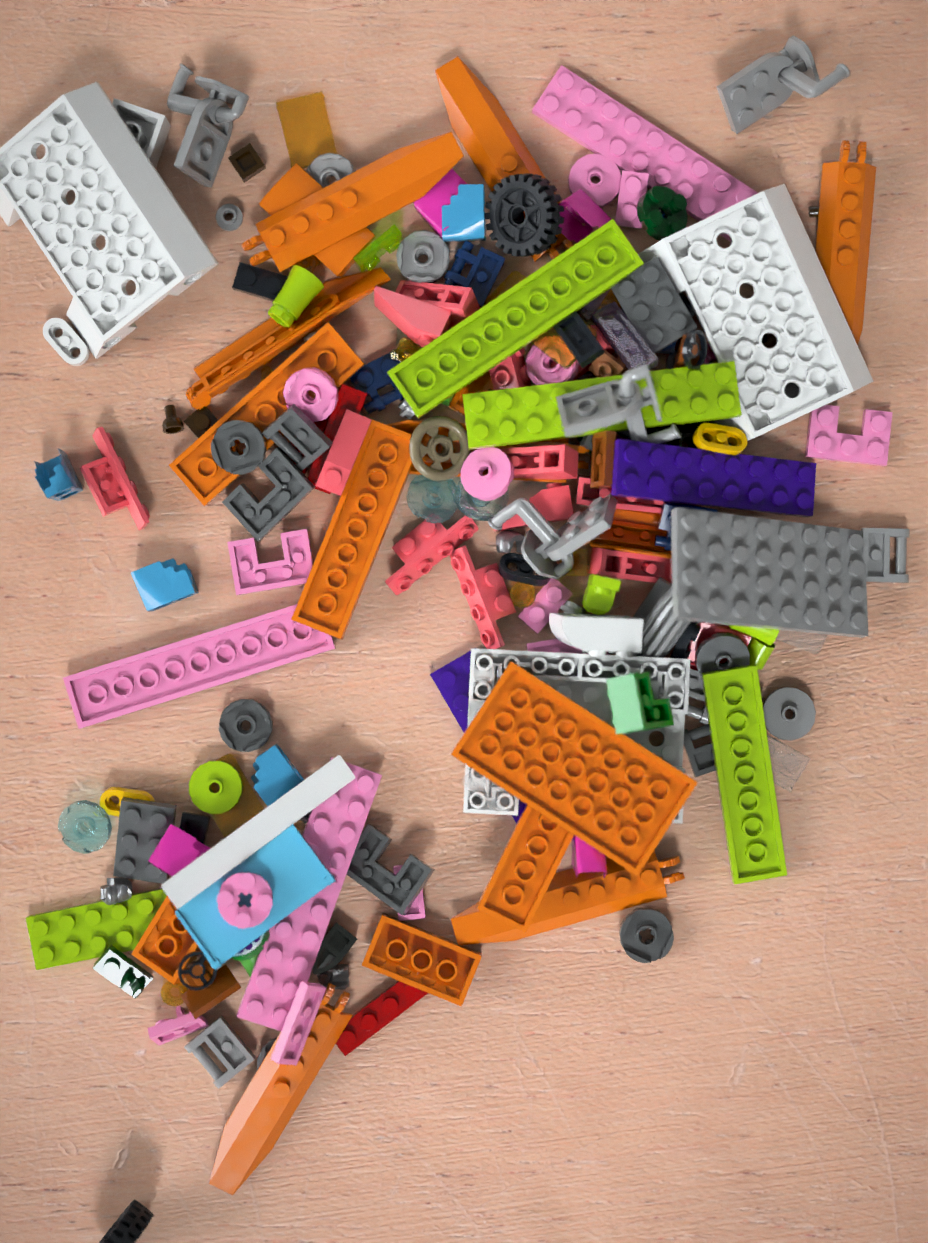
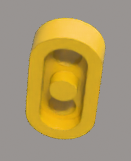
[693,423,747,455]
[100,787,155,817]

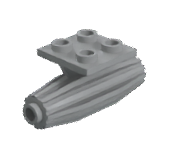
[632,577,691,658]

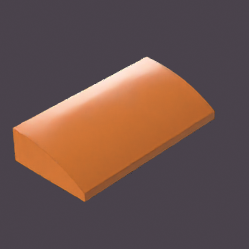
[259,163,376,277]
[131,896,202,984]
[361,913,482,1007]

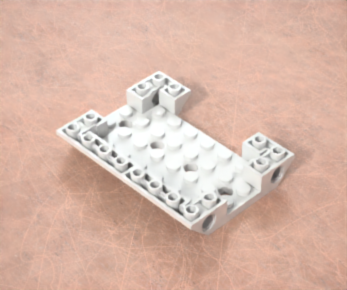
[0,82,219,359]
[638,184,873,446]
[463,648,690,824]

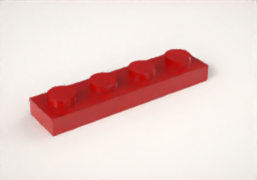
[307,384,367,494]
[336,981,428,1056]

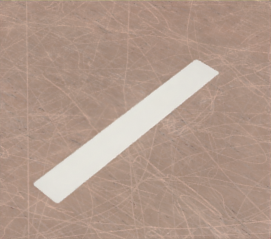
[161,755,355,909]

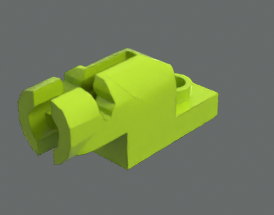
[582,574,621,615]

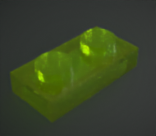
[353,224,402,272]

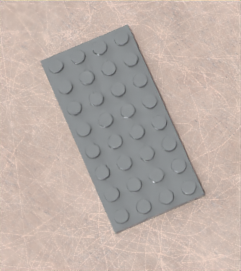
[671,507,868,638]

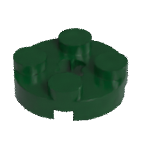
[637,186,687,241]

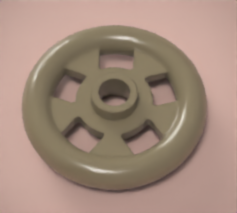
[409,416,471,481]

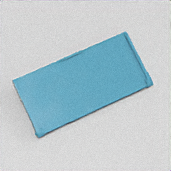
[174,824,335,970]

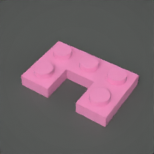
[805,405,893,466]
[227,529,313,595]

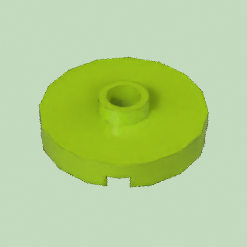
[189,761,243,814]

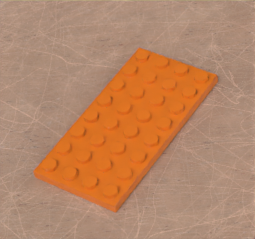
[451,662,698,876]

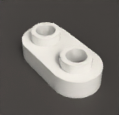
[43,318,90,366]

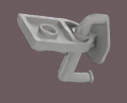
[717,36,850,134]
[167,63,249,188]
[556,364,681,444]
[488,493,618,579]

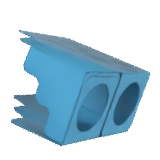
[442,184,486,242]
[34,448,84,501]
[131,558,199,612]
[251,744,304,806]

